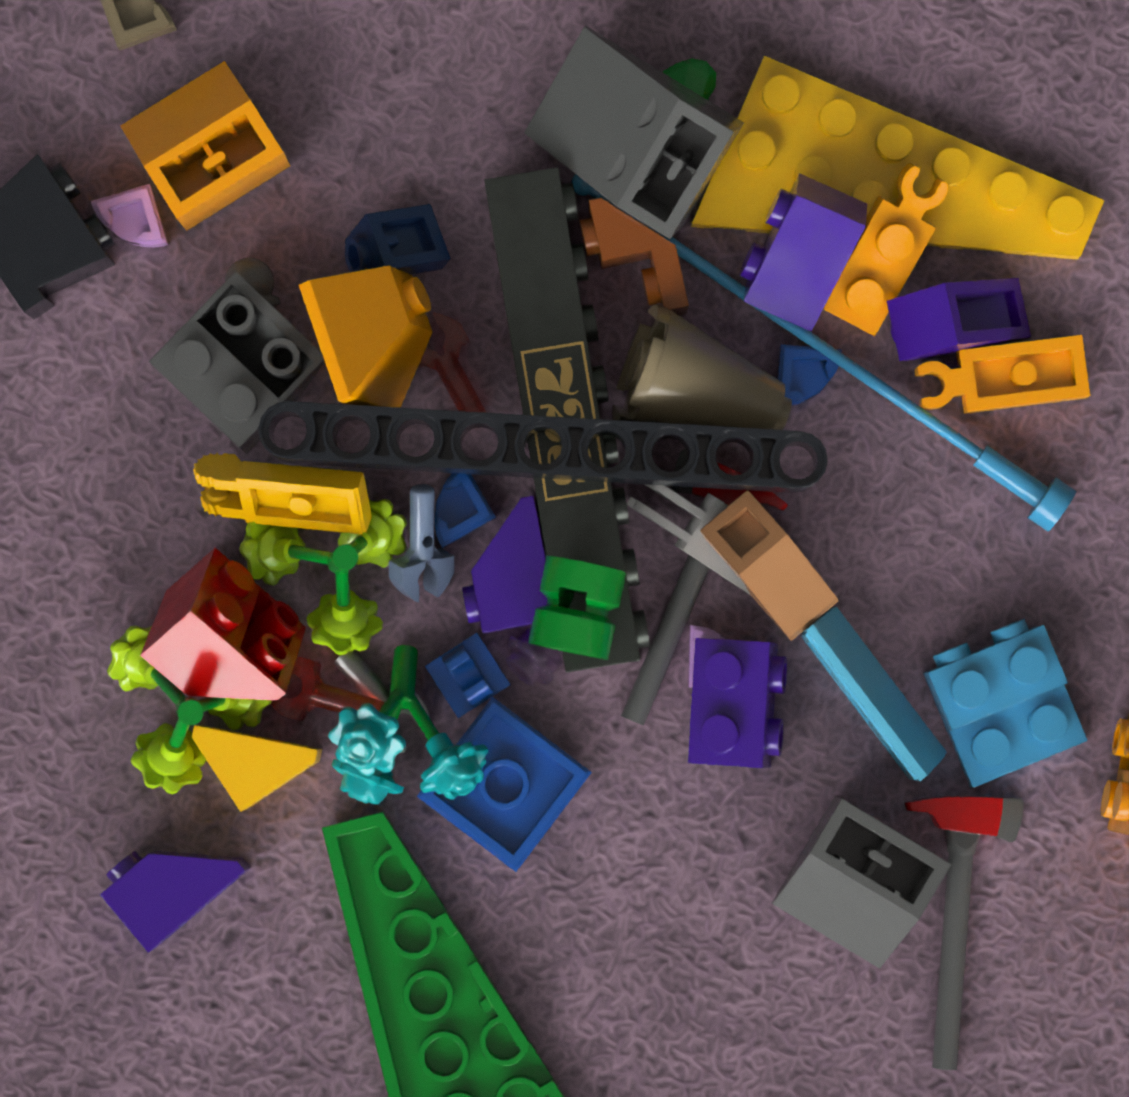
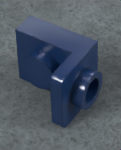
[345,204,451,275]

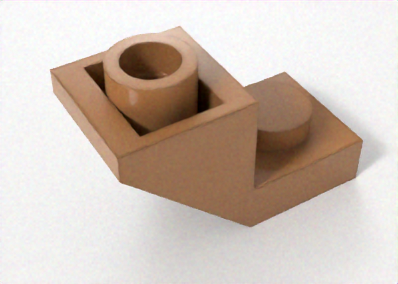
[700,490,839,641]

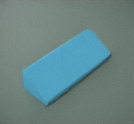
[801,607,946,781]

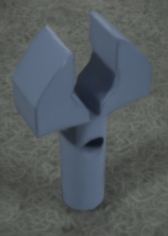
[389,484,454,602]

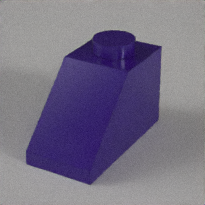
[887,278,1031,361]
[462,496,547,634]
[100,851,252,953]

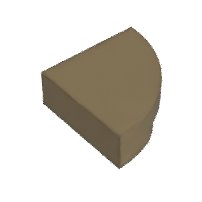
[101,0,177,51]

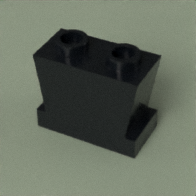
[0,154,116,320]

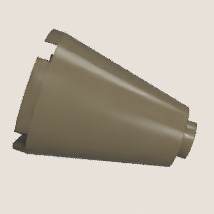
[612,304,792,430]

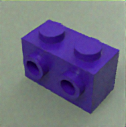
[739,173,867,332]

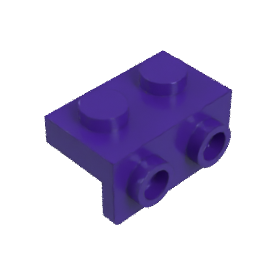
[688,638,787,768]

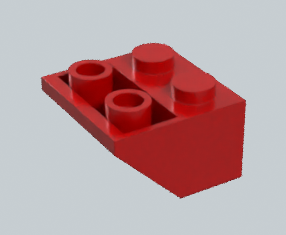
[140,548,306,700]

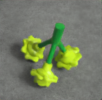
[239,499,407,655]
[107,625,272,795]

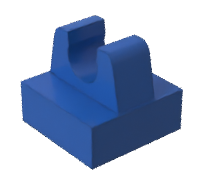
[425,633,511,718]

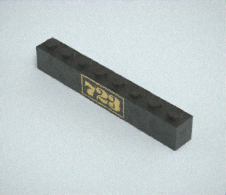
[484,167,650,673]

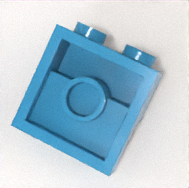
[923,619,1088,788]

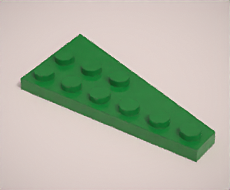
[322,811,565,1097]

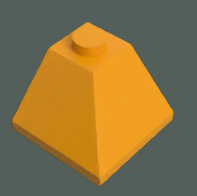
[299,265,433,408]

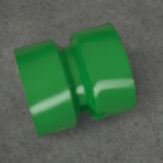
[528,556,626,660]

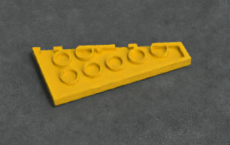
[691,56,1105,259]

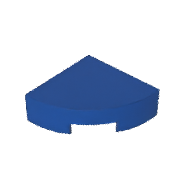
[777,344,842,406]
[434,473,496,548]

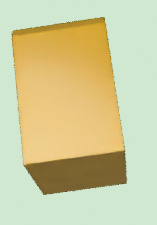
[191,725,322,812]

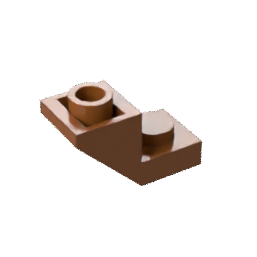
[579,198,689,315]

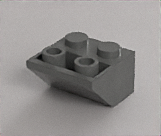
[149,271,325,454]
[772,796,952,968]

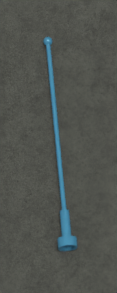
[571,174,1077,532]

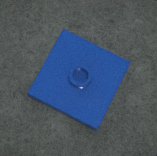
[417,697,592,872]

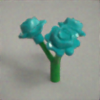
[328,645,488,805]

